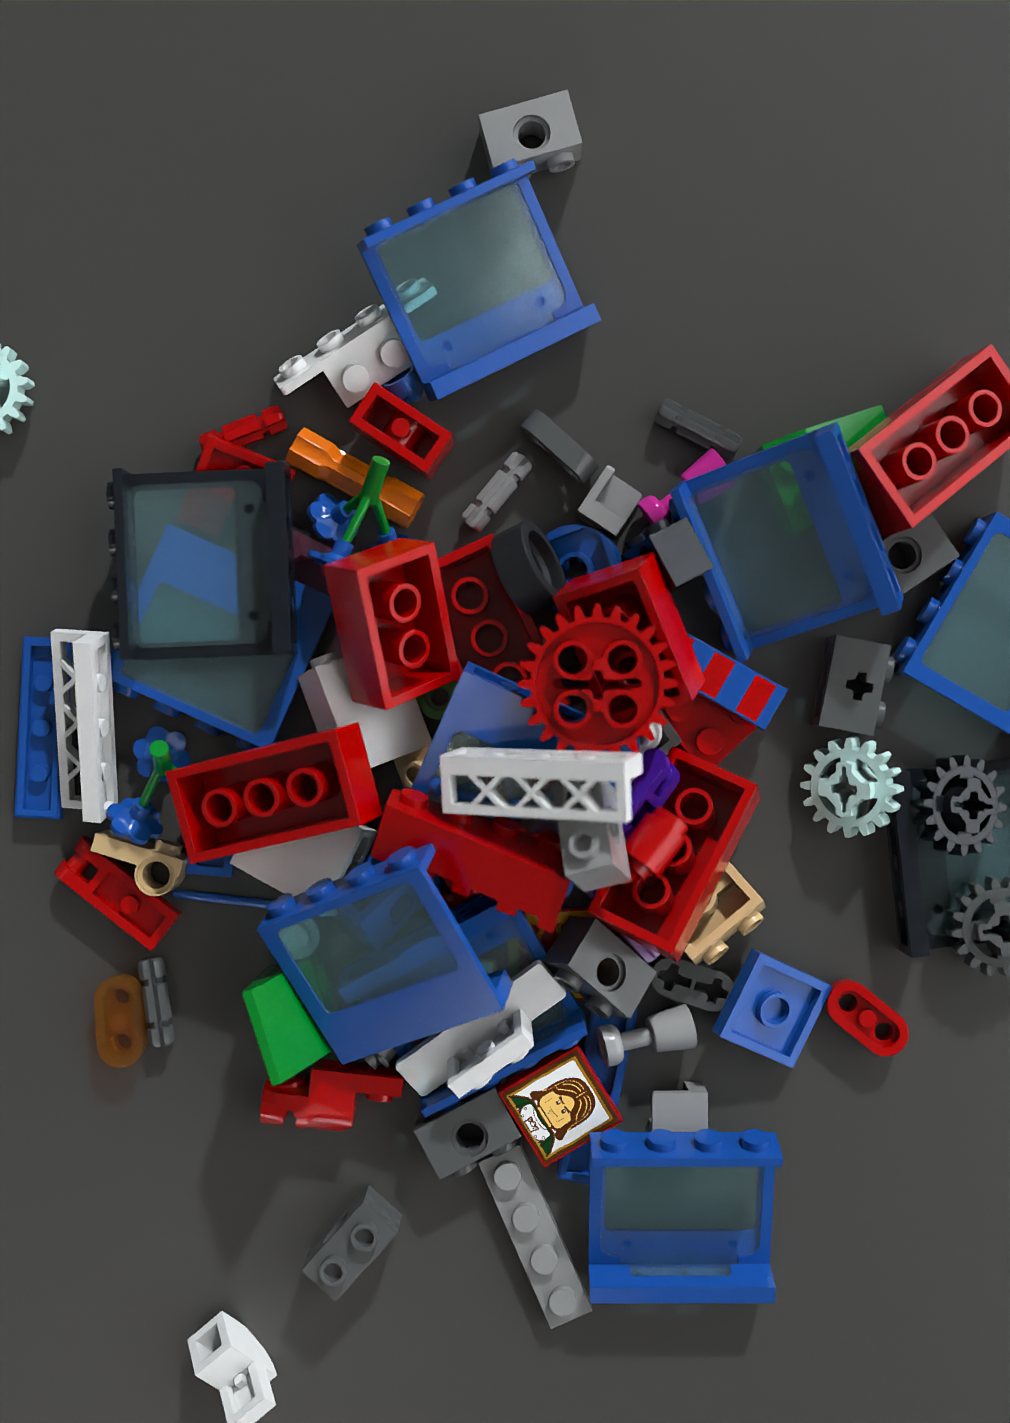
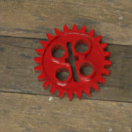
[517,603,678,753]

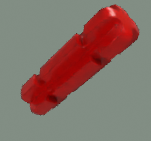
[199,405,288,451]

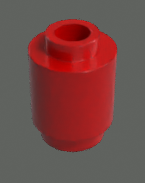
[625,806,689,880]

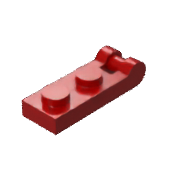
[54,835,183,951]

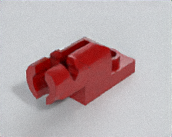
[260,1059,405,1131]

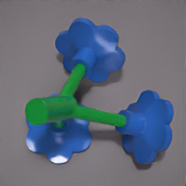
[307,456,418,566]
[106,726,190,845]

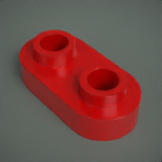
[824,979,909,1057]

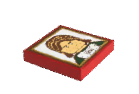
[497,1043,624,1168]

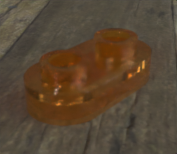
[94,974,147,1068]

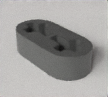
[520,409,599,484]
[651,955,734,1012]

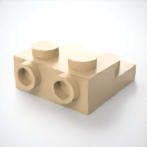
[684,862,766,966]

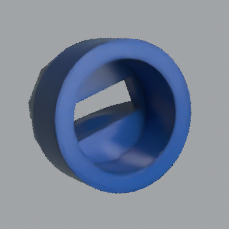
[383,366,423,405]

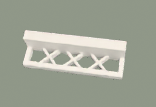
[50,629,118,823]
[440,747,643,823]

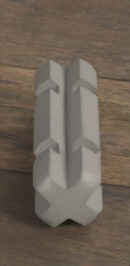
[461,451,532,532]

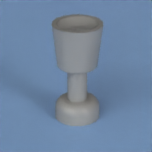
[596,1003,697,1068]

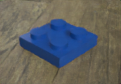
[712,948,833,1068]

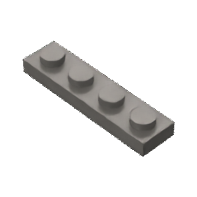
[478,1140,592,1329]

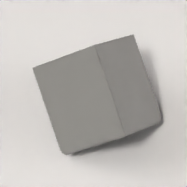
[576,465,642,541]
[649,1081,708,1132]

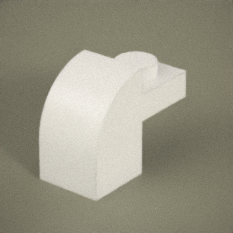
[187,1311,277,1423]

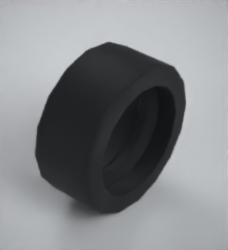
[491,521,566,615]

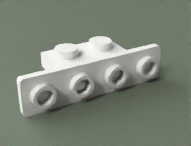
[273,278,437,408]
[396,960,566,1098]

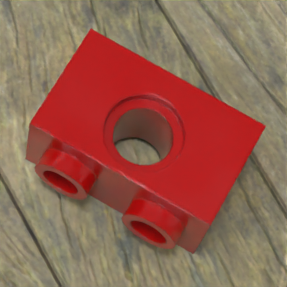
[349,382,455,481]

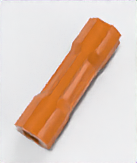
[286,427,425,529]

